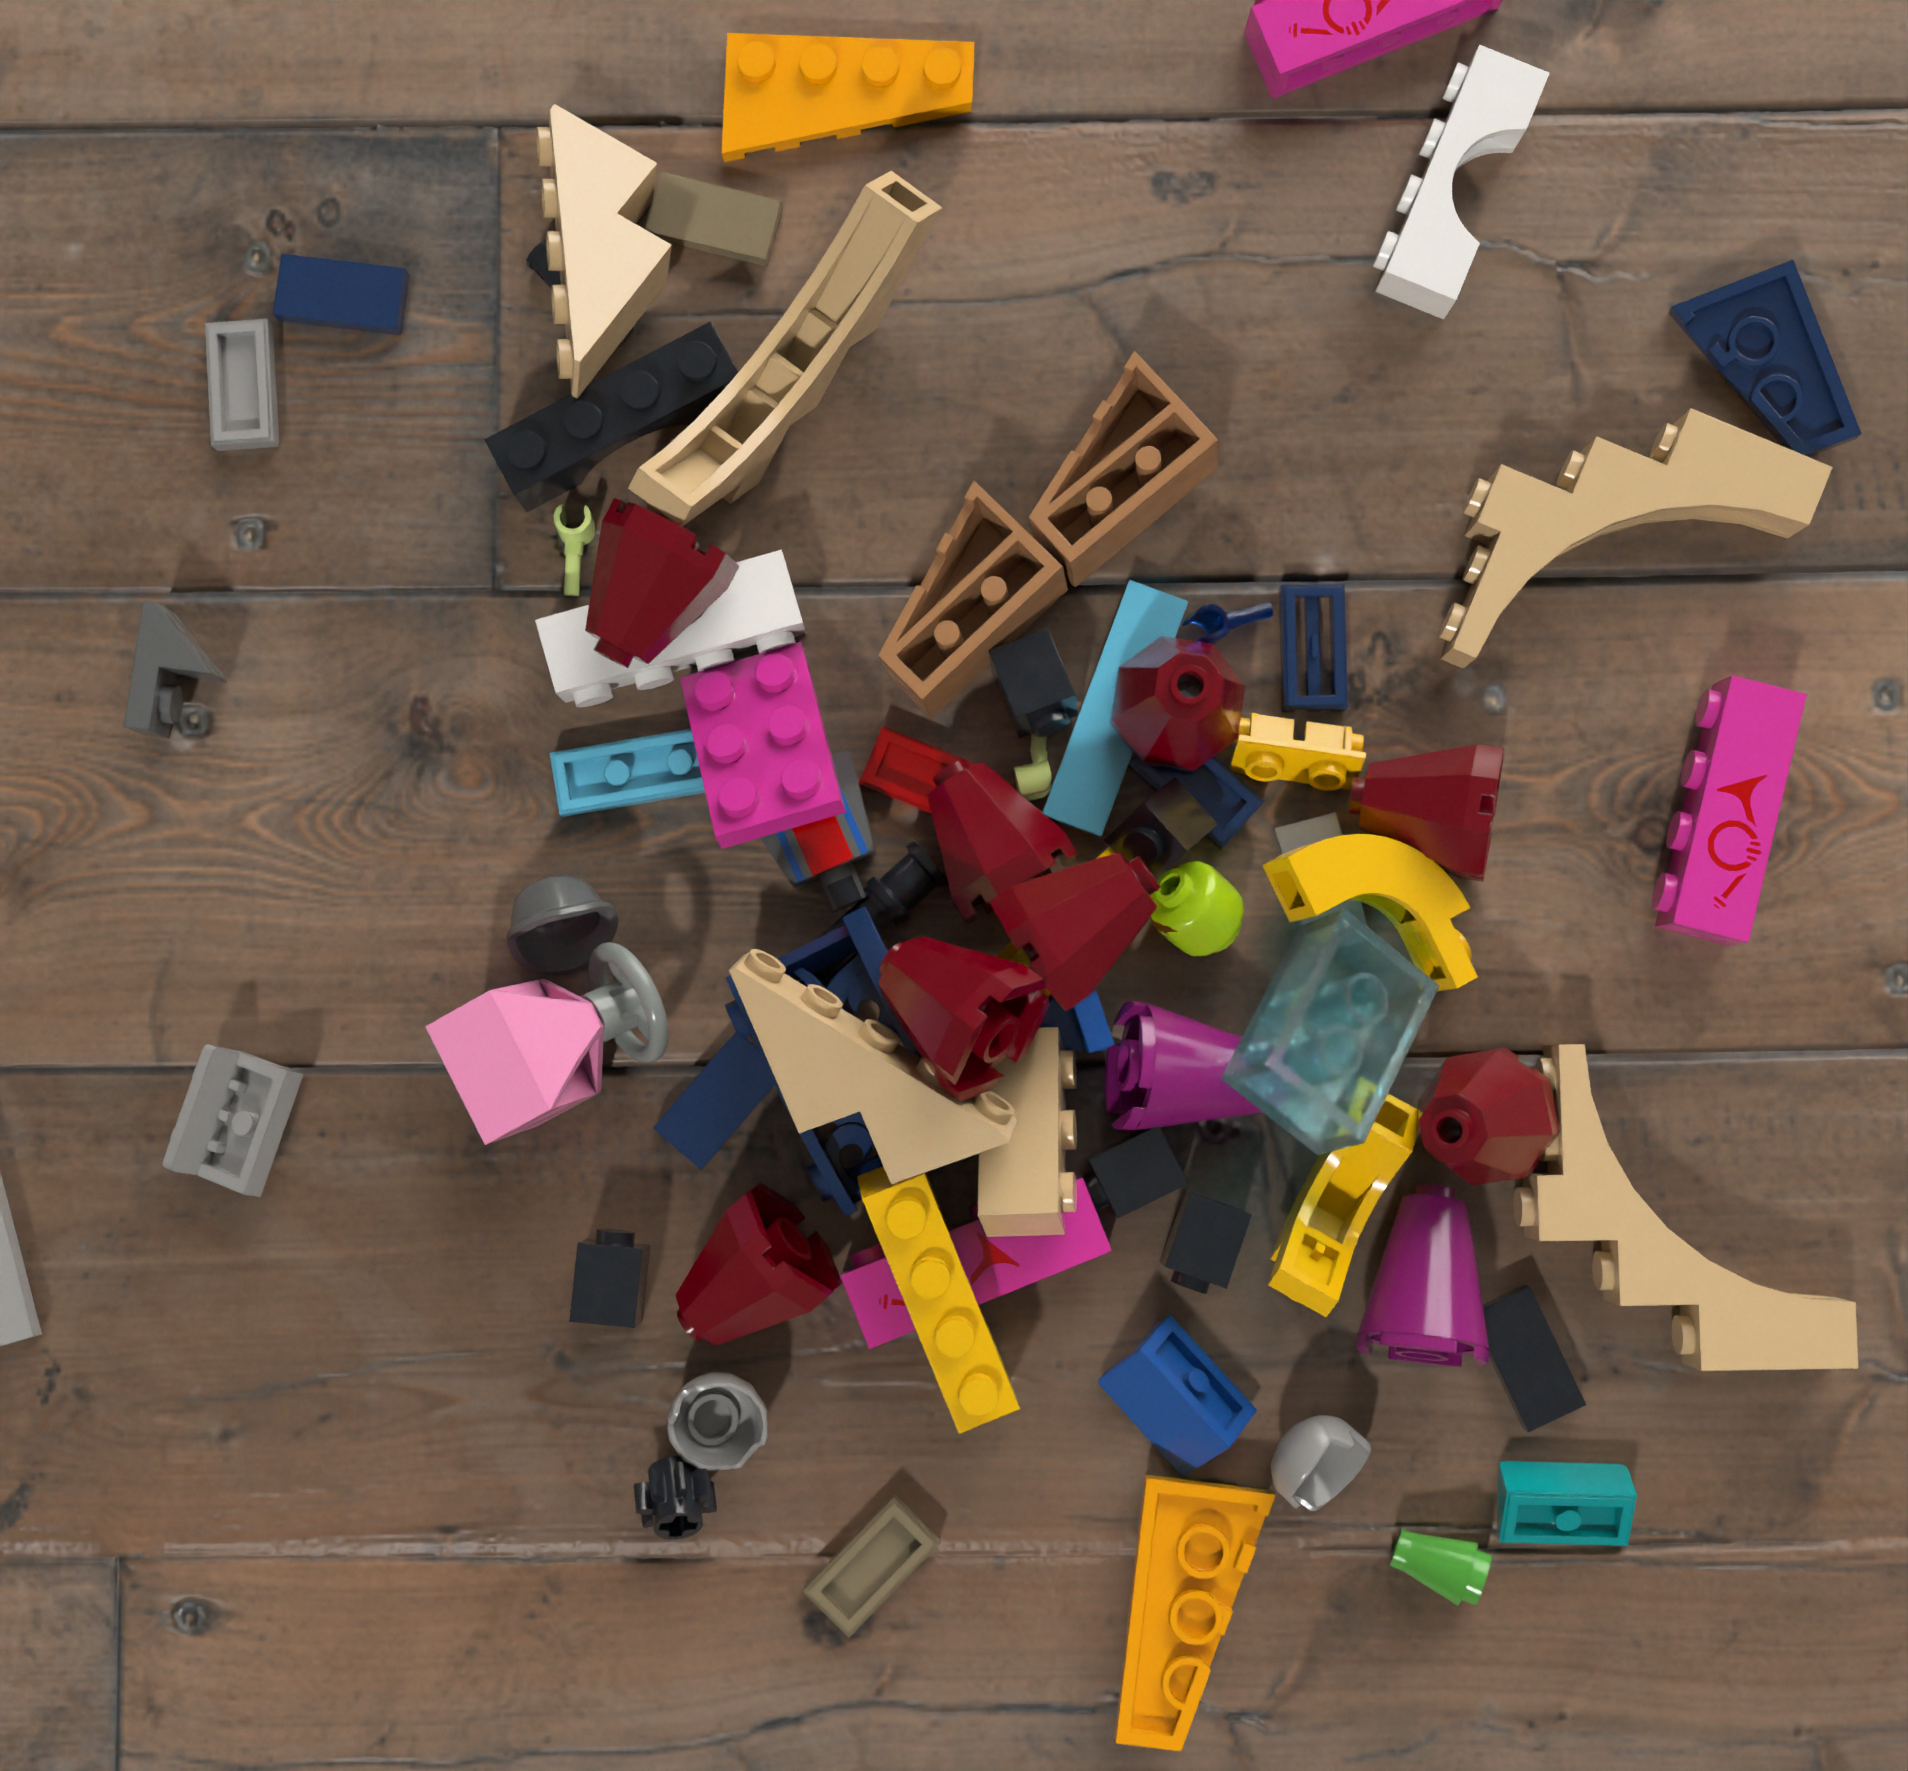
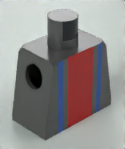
[761,749,876,913]

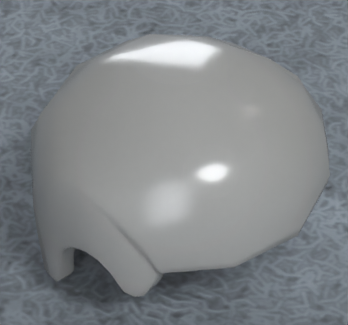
[667,1372,768,1472]
[1270,1415,1372,1511]

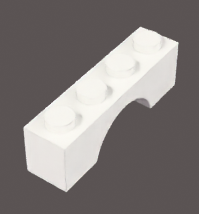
[1373,45,1550,319]
[535,550,806,707]

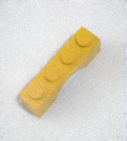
[857,1166,1020,1434]

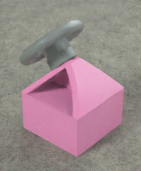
[425,942,668,1145]

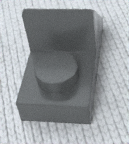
[124,601,227,739]

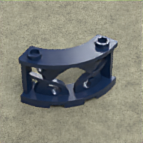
[725,906,979,1216]

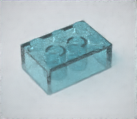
[1221,908,1439,1155]

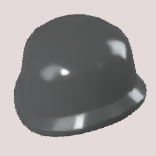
[507,875,619,975]

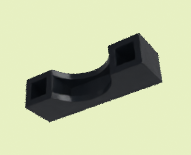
[484,321,738,512]

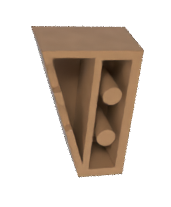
[1029,351,1219,587]
[878,481,1068,719]

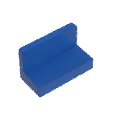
[1098,1314,1257,1476]

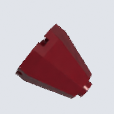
[585,498,740,668]
[1110,636,1245,772]
[1349,744,1504,882]
[927,759,1078,925]
[989,852,1161,1011]
[878,936,1050,1101]
[1418,1048,1560,1185]
[675,1182,842,1346]

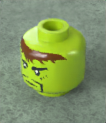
[1150,861,1244,957]

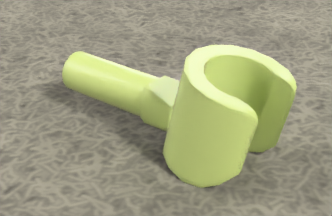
[553,504,596,596]
[1013,733,1052,801]

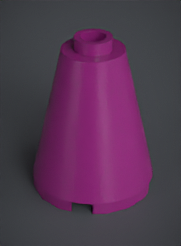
[1104,1001,1289,1131]
[1356,1184,1489,1367]

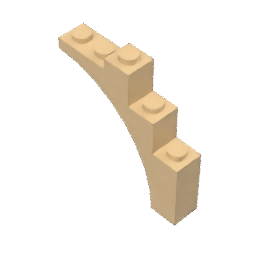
[628,171,942,526]
[1438,408,1833,668]
[1513,1044,1858,1371]

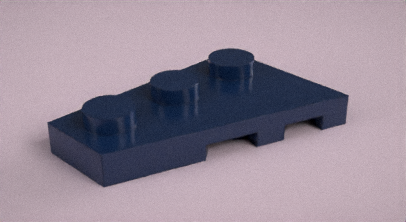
[1668,260,1862,457]

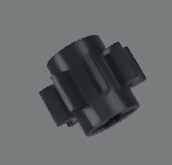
[633,1456,717,1540]

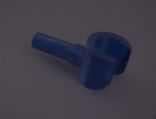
[1182,602,1273,644]

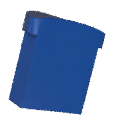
[1039,990,1115,1053]

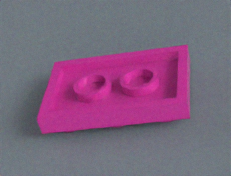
[680,642,846,849]

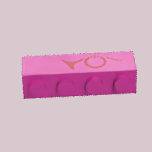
[1244,0,1502,99]
[1652,675,1807,946]
[840,1175,1112,1349]

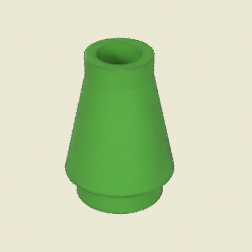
[1389,1528,1492,1606]

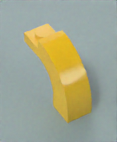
[1262,834,1478,993]
[1268,1081,1420,1317]

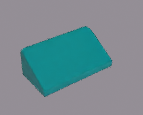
[1497,1461,1637,1546]

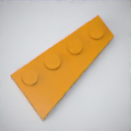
[722,33,975,162]
[1114,1474,1276,1751]

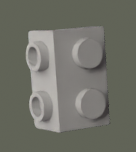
[162,1044,304,1197]

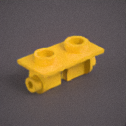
[1229,712,1366,791]

